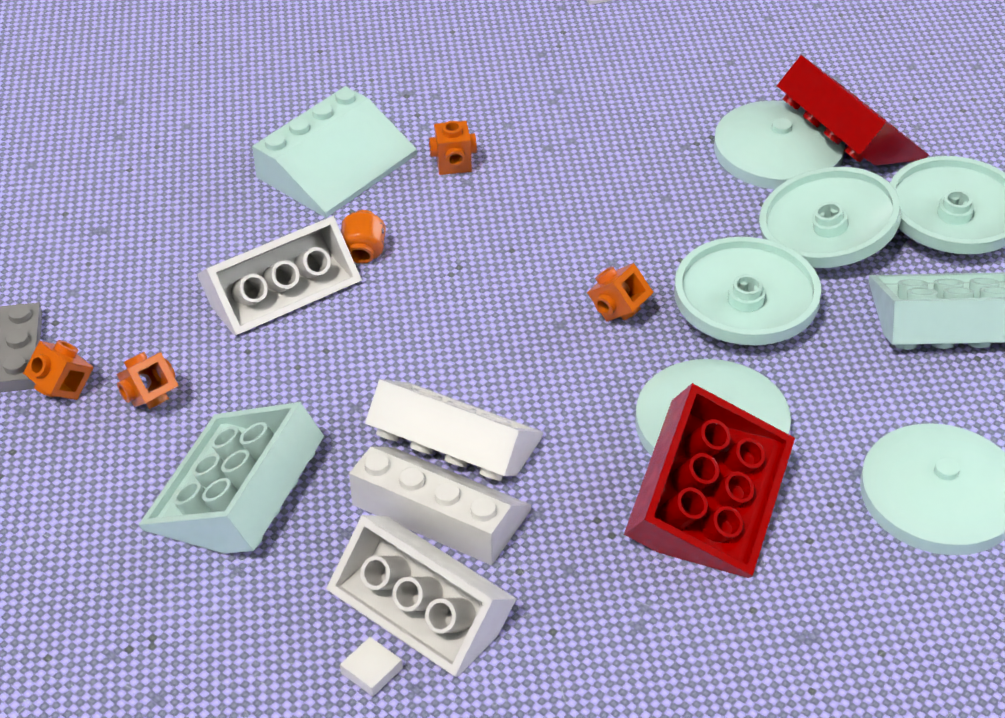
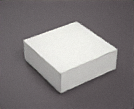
[340,637,403,697]

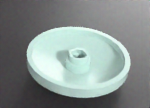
[714,100,845,190]
[890,156,1005,254]
[759,167,901,268]
[674,237,821,345]
[635,359,791,456]
[860,423,1005,555]

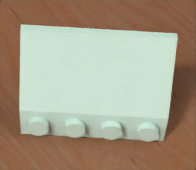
[252,86,417,218]
[869,272,1005,349]
[139,402,324,554]

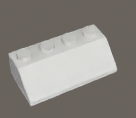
[197,216,362,336]
[365,379,544,481]
[349,447,531,566]
[326,515,516,677]

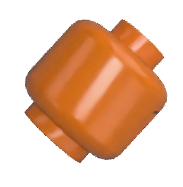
[341,210,386,264]

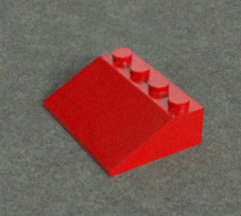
[776,55,929,165]
[624,383,795,578]

